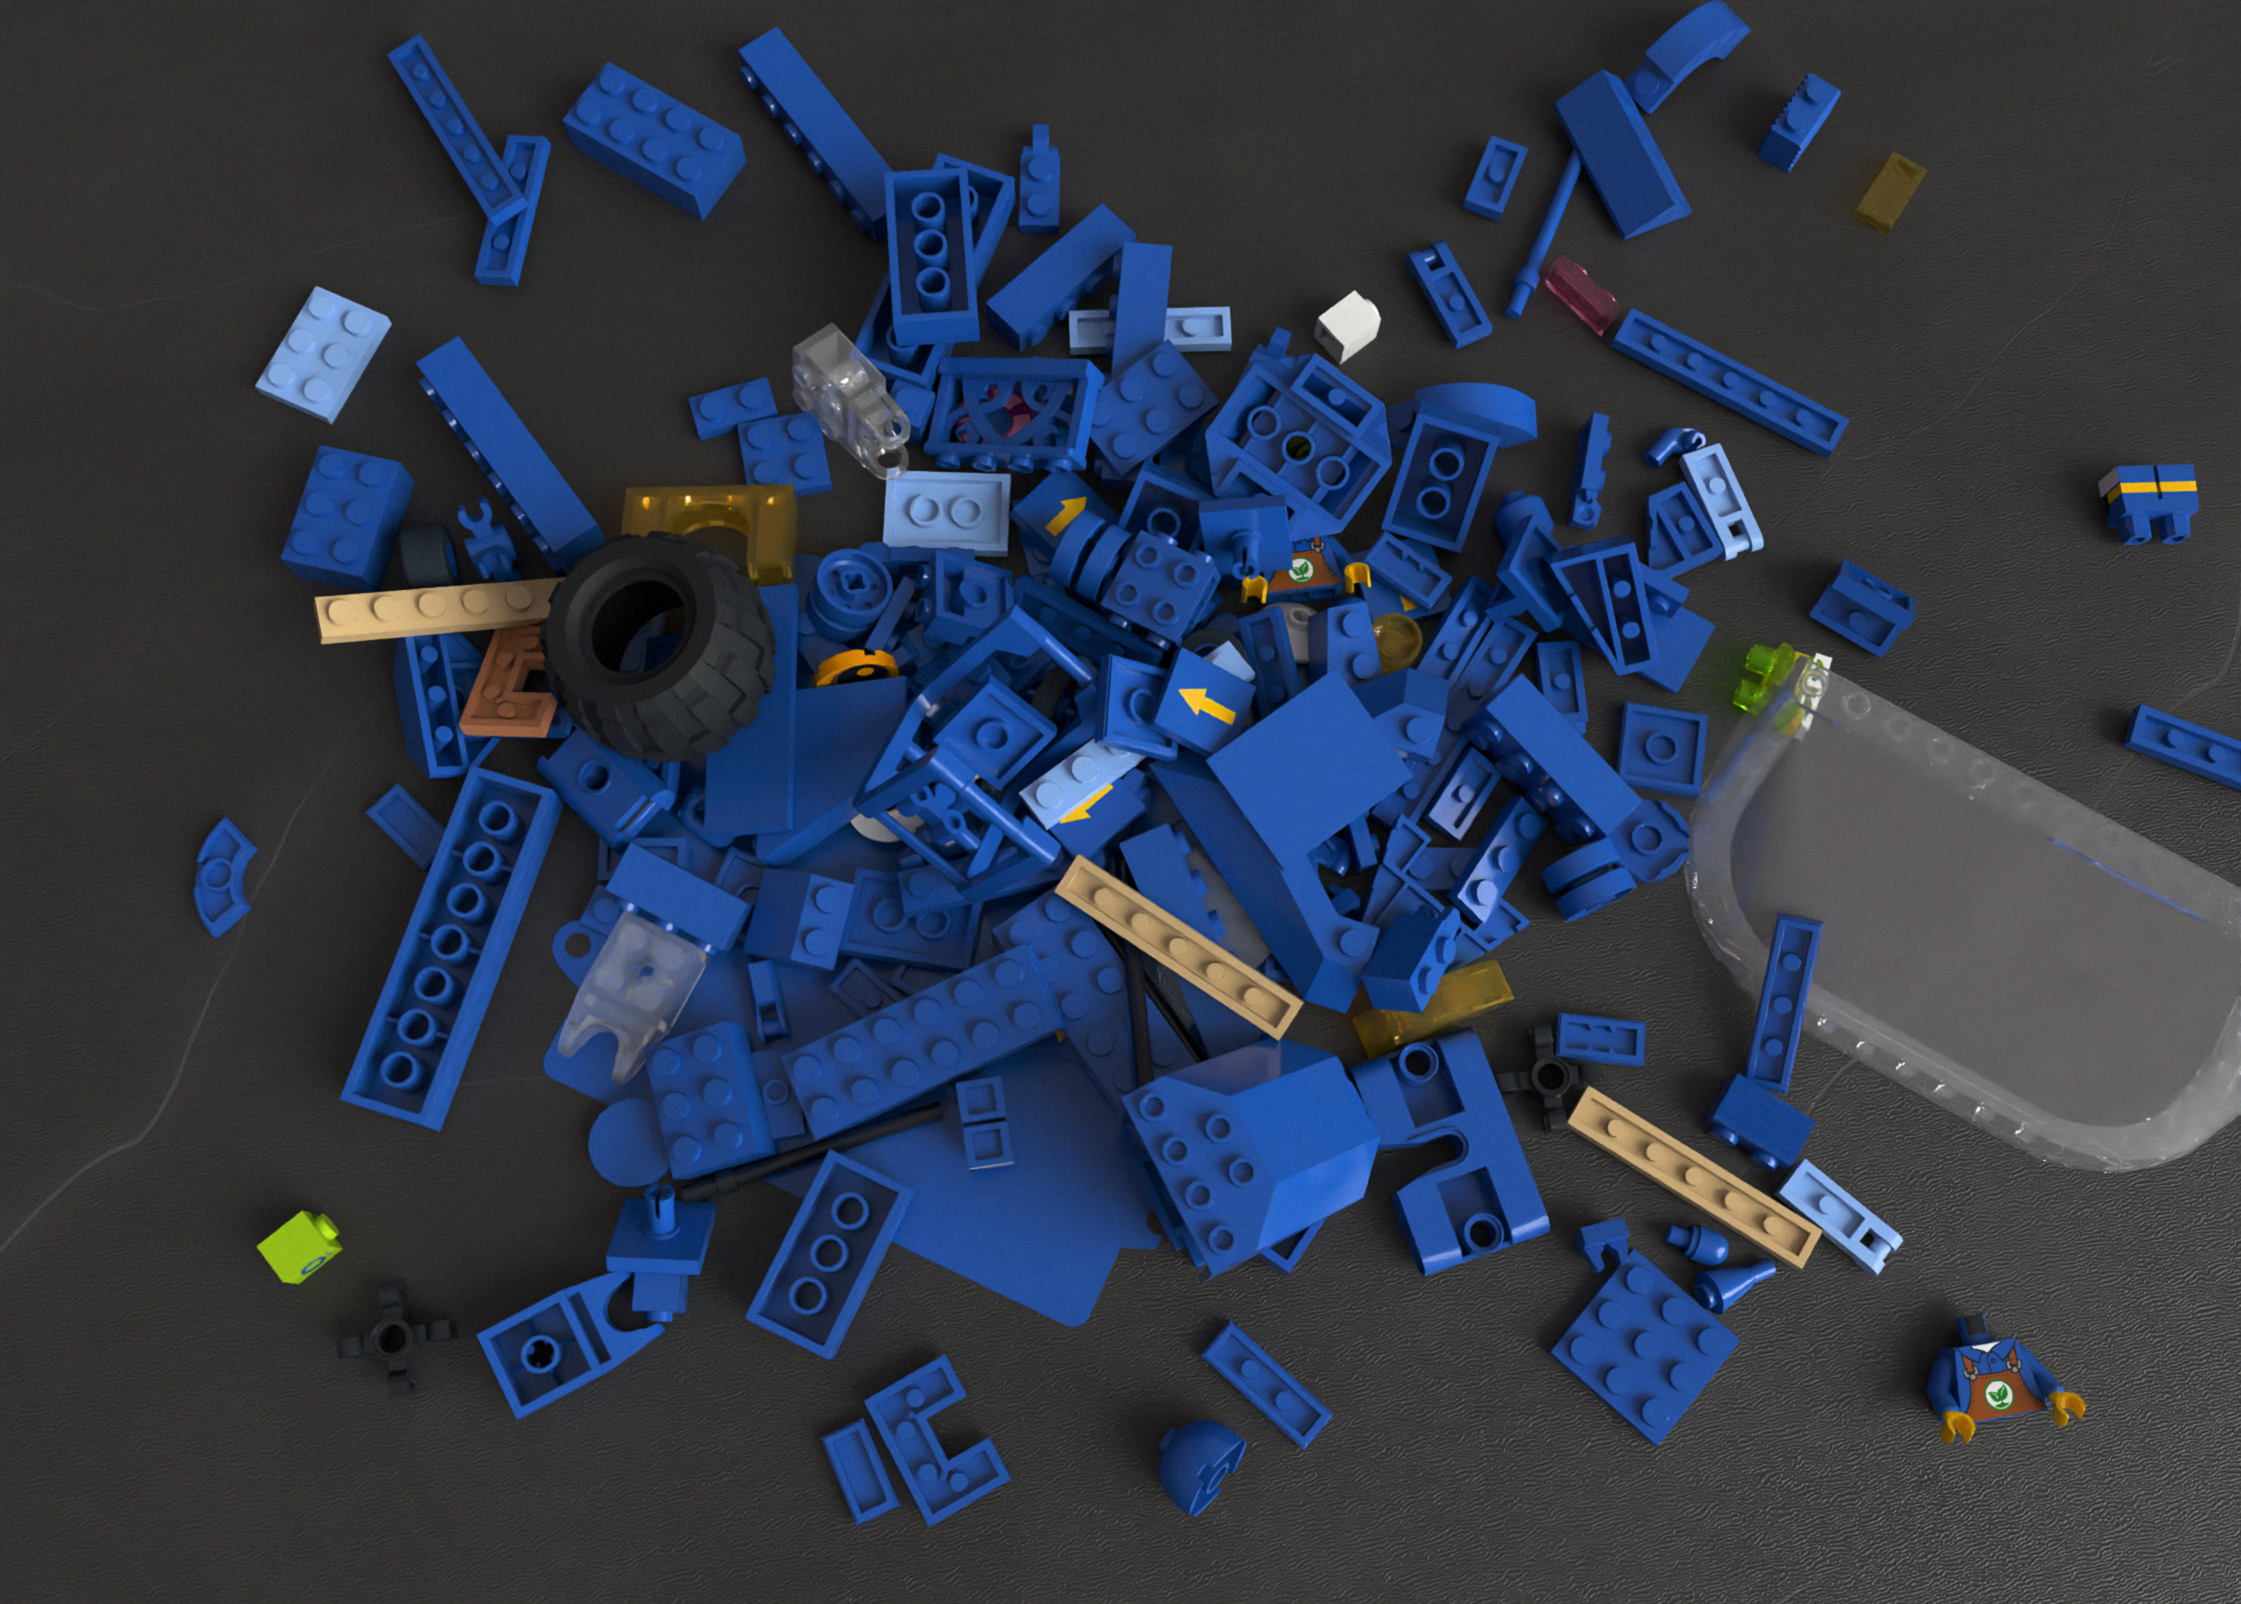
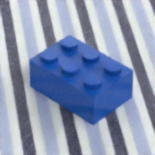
[1381,398,1503,553]
[280,445,415,593]
[642,1021,776,1180]

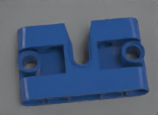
[1346,1026,1550,1277]

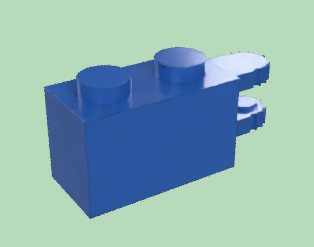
[1361,904,1461,1013]

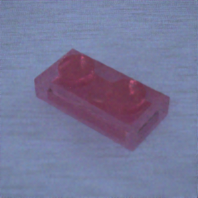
[1544,254,1622,337]

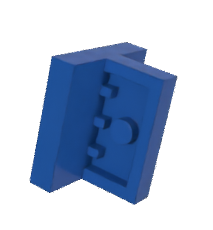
[1484,514,1571,632]
[1809,557,1916,658]

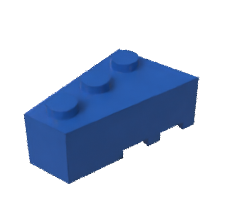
[1542,534,1661,676]

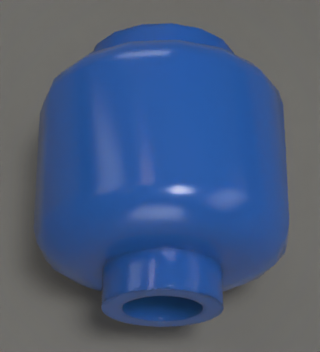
[1493,491,1554,549]

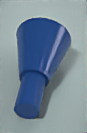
[1694,1258,1776,1315]

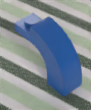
[1624,0,1752,114]
[1388,382,1538,450]

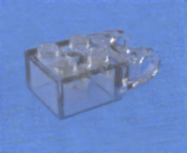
[792,322,911,480]
[558,909,710,1086]

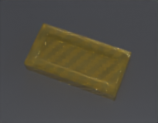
[1852,151,1928,235]

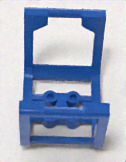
[852,603,1099,903]

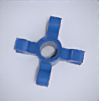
[458,496,525,583]

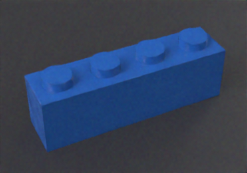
[986,203,1136,353]

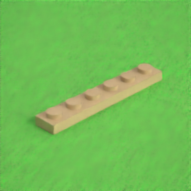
[313,577,567,644]
[1054,854,1304,1041]
[1567,1085,1823,1270]

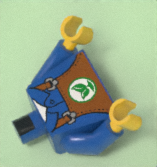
[1241,535,1371,608]
[1926,1313,2085,1443]

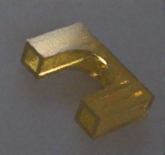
[621,484,799,588]

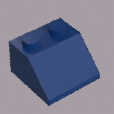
[742,868,855,974]

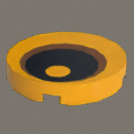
[812,649,899,688]

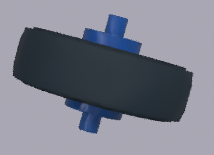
[1026,665,1078,728]

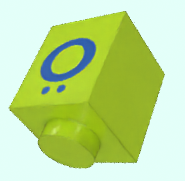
[256,1210,343,1284]

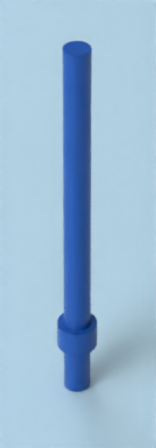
[1505,147,1583,319]

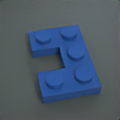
[864,1354,1012,1527]

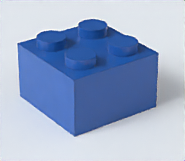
[1117,460,1220,554]

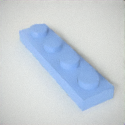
[1069,307,1232,355]

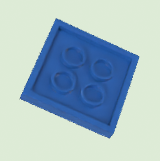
[1547,1248,1741,1446]

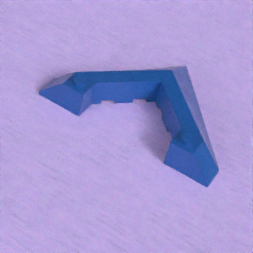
[1148,667,1449,1013]

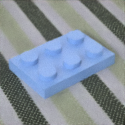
[255,286,392,424]
[883,470,1011,557]

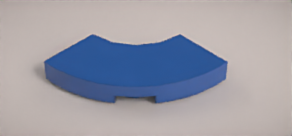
[193,816,258,938]

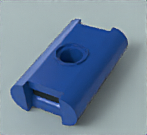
[536,722,675,854]

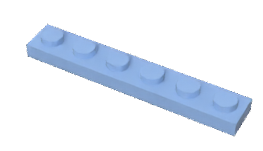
[1019,640,1255,831]

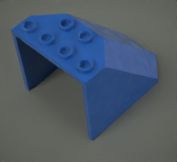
[1116,1037,1381,1284]

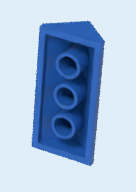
[1552,69,1692,240]

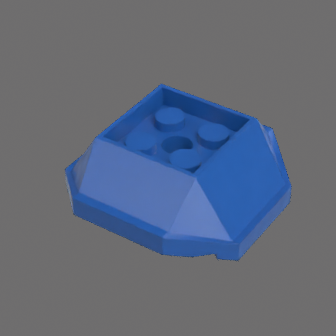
[1205,353,1392,542]

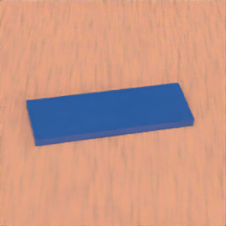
[704,583,799,838]

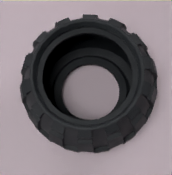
[539,530,777,763]

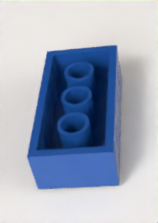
[562,61,747,221]
[884,167,980,346]
[1461,673,1643,847]
[745,1149,915,1359]

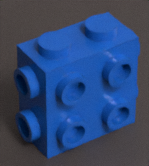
[1100,530,1221,652]

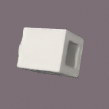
[1314,290,1381,365]

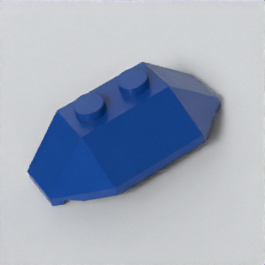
[393,632,501,778]

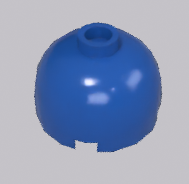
[1158,1419,1246,1517]

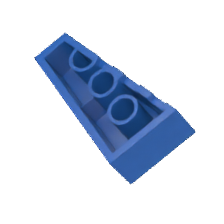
[1308,601,1402,759]

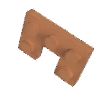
[458,626,558,738]

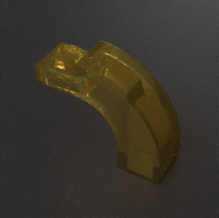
[1352,959,1514,1060]

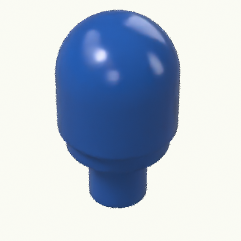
[1664,1224,1729,1266]

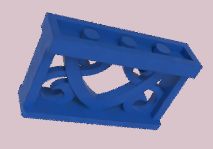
[923,357,1105,475]

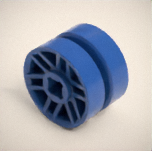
[1049,509,1134,603]
[805,549,893,642]
[1540,838,1637,923]

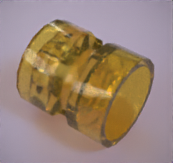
[1372,613,1423,676]

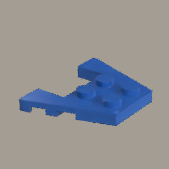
[1358,814,1530,985]

